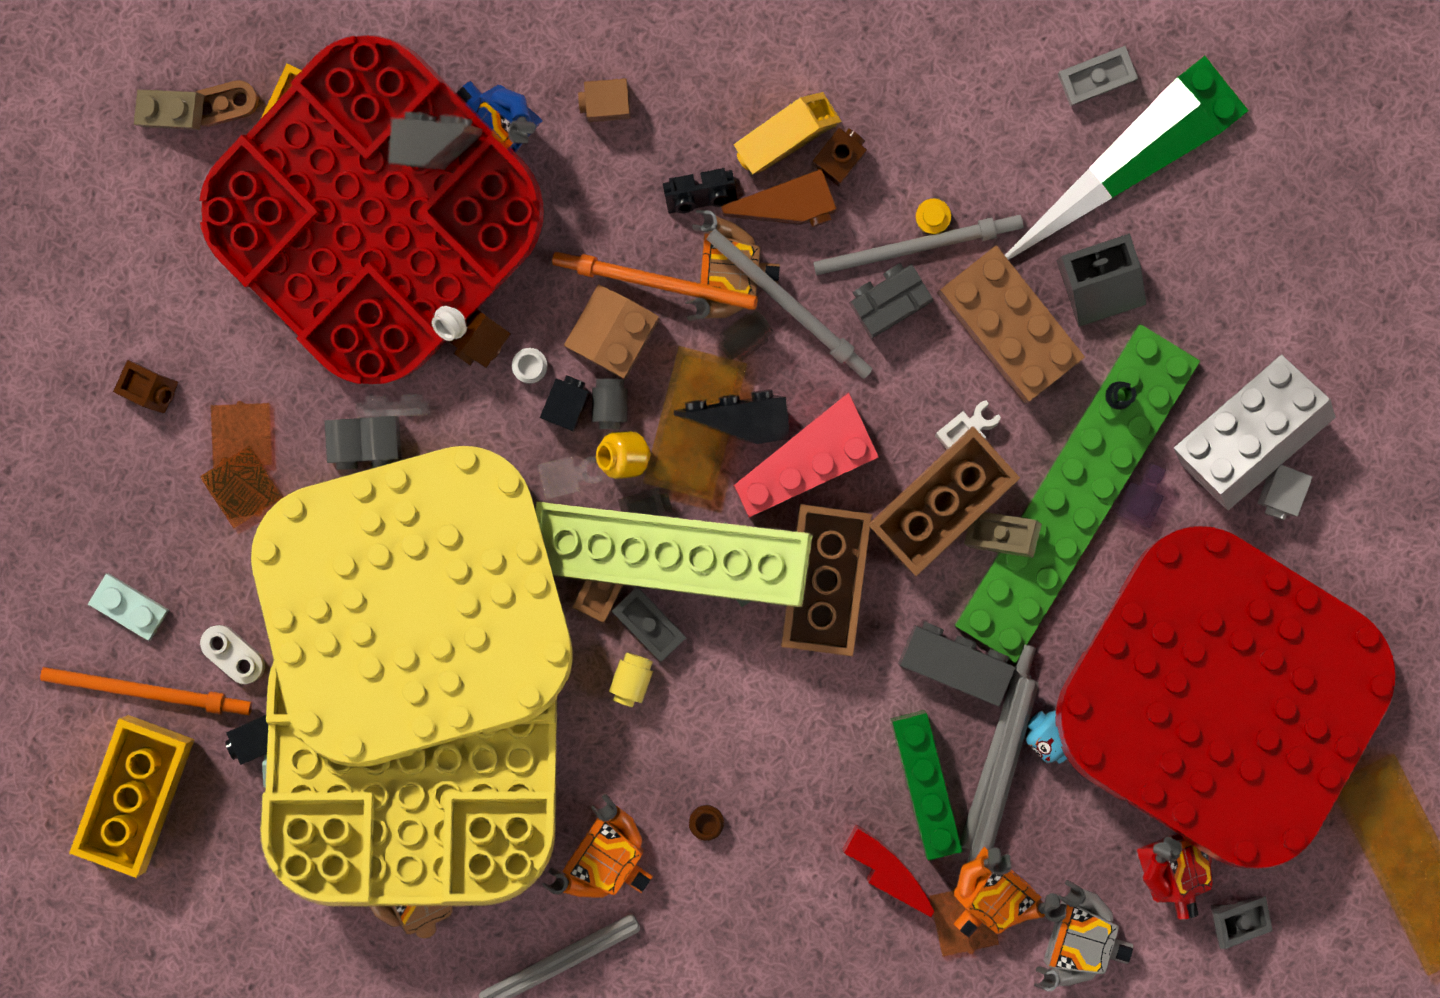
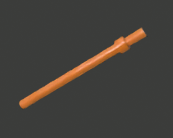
[552,252,758,310]
[40,667,252,716]

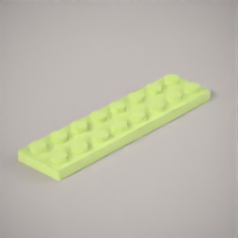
[535,502,812,607]

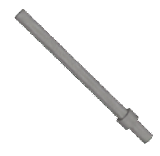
[813,215,1024,276]
[706,229,873,379]
[960,644,1037,850]

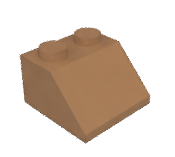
[564,284,660,380]

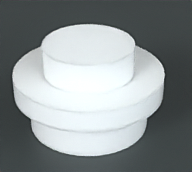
[432,306,467,341]
[512,348,548,384]

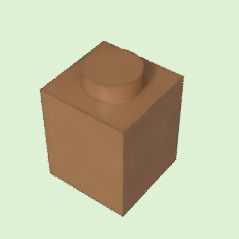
[578,78,631,122]

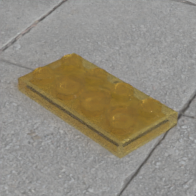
[643,346,747,501]

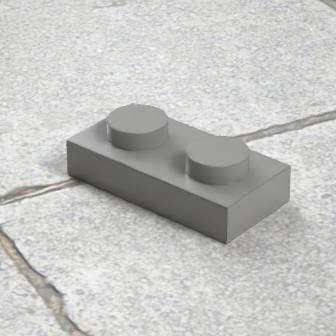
[1057,46,1138,107]

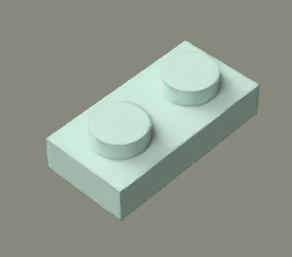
[88,573,169,641]

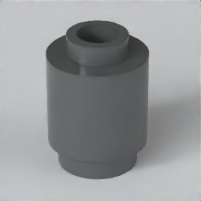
[592,379,628,429]

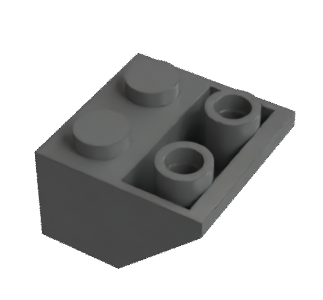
[389,112,483,169]
[1056,234,1146,327]

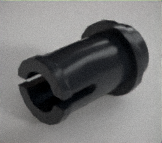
[1105,381,1136,410]

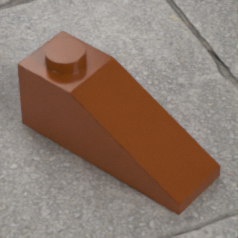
[721,169,836,228]

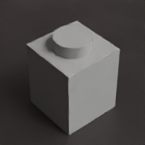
[1257,465,1313,521]

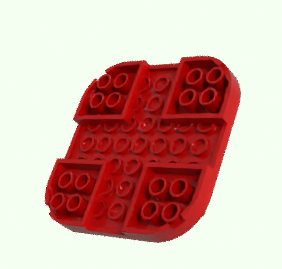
[199,35,544,384]
[1055,526,1396,869]

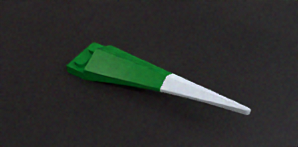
[1005,56,1249,260]

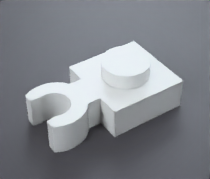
[935,401,1001,450]

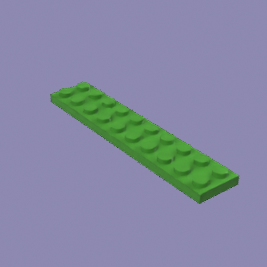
[954,324,1200,663]

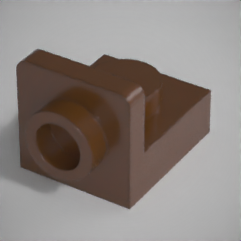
[113,360,178,414]

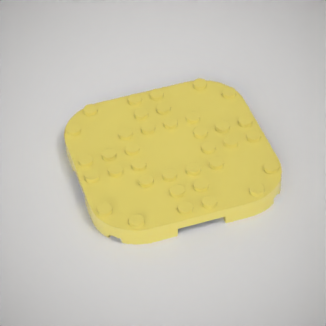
[251,446,573,767]
[261,662,557,906]

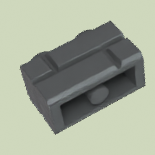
[849,263,934,339]

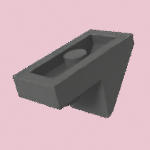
[1211,896,1273,949]

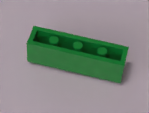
[890,710,962,861]

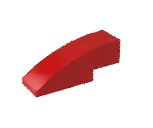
[842,824,934,917]

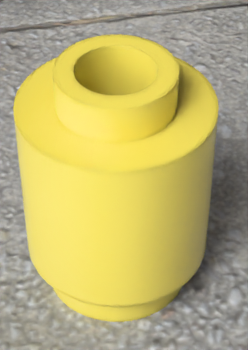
[609,652,653,707]

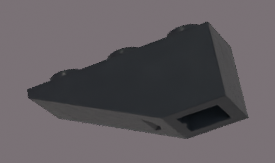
[673,389,791,444]

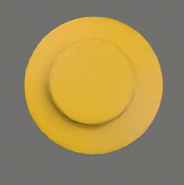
[915,198,951,234]

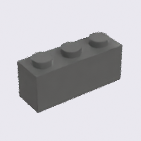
[898,621,1015,707]

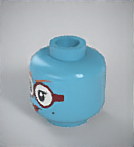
[1026,710,1067,764]

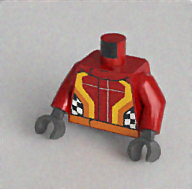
[1137,833,1213,920]

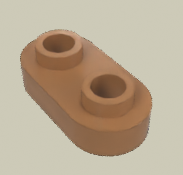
[196,80,259,127]

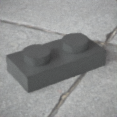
[612,587,686,662]

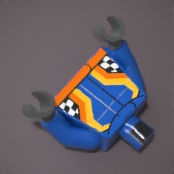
[457,81,543,153]

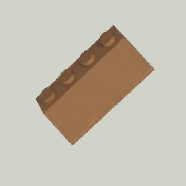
[868,426,1020,576]

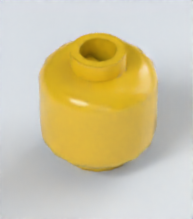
[596,431,651,479]

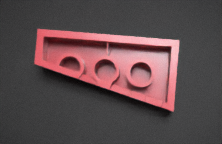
[734,392,879,517]

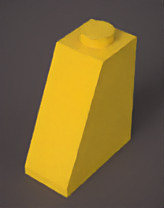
[733,92,842,174]

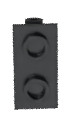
[663,168,737,214]

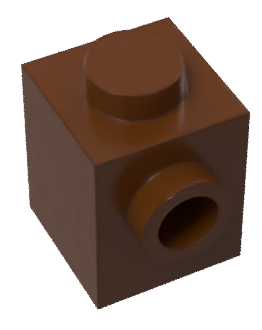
[812,127,867,187]
[449,309,511,368]

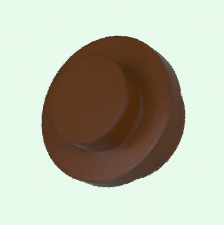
[689,805,724,841]

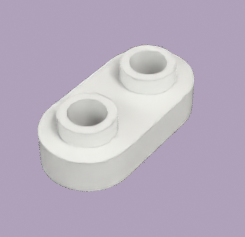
[200,625,265,684]

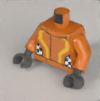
[542,794,653,898]
[953,847,1066,938]

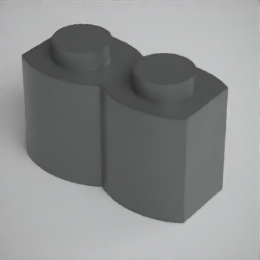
[324,416,402,470]

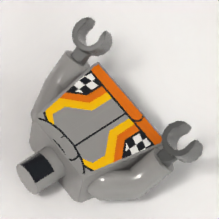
[1034,880,1133,991]

